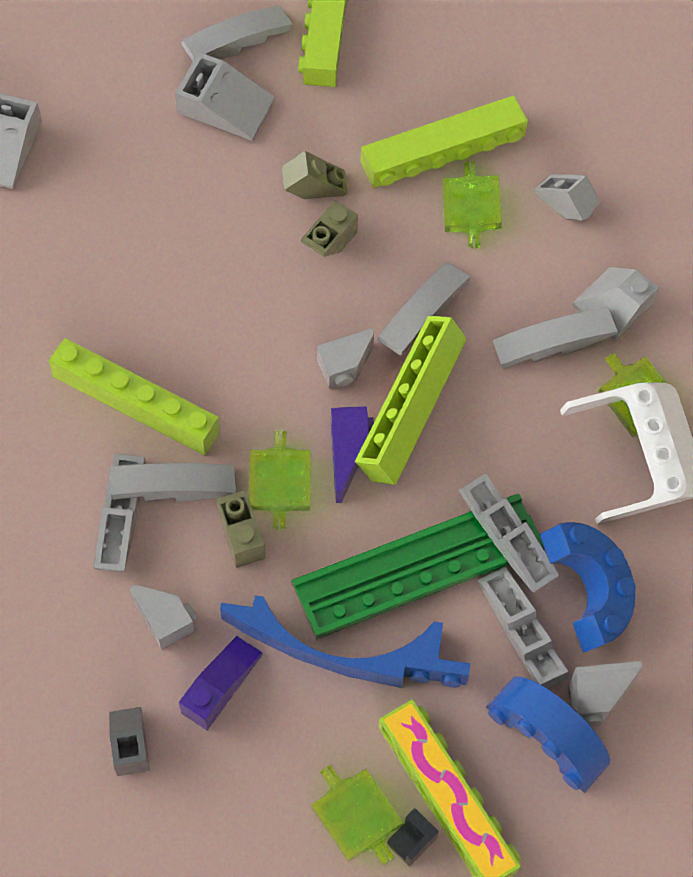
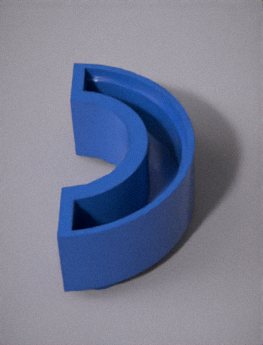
[540,522,636,653]
[486,676,610,793]

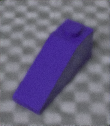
[331,406,374,503]
[179,636,263,731]

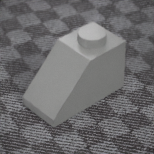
[533,174,601,221]
[317,328,374,389]
[130,585,196,650]

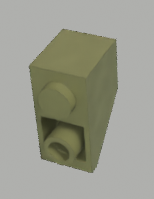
[281,151,347,199]
[301,200,358,257]
[216,490,265,568]

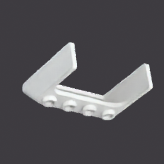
[560,383,693,525]

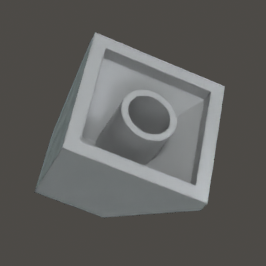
[572,267,659,341]
[568,661,642,726]

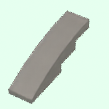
[181,5,293,61]
[377,261,470,355]
[493,307,619,369]
[93,453,146,572]
[109,463,237,502]
[458,473,559,592]
[478,567,569,689]

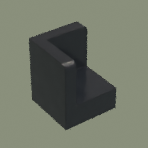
[387,808,439,867]

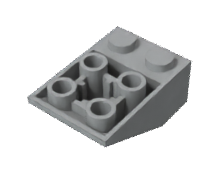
[175,52,275,141]
[0,93,42,189]

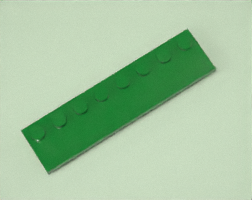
[291,493,545,640]

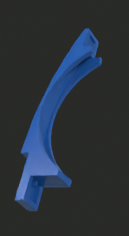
[220,595,470,688]

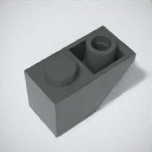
[109,707,150,776]

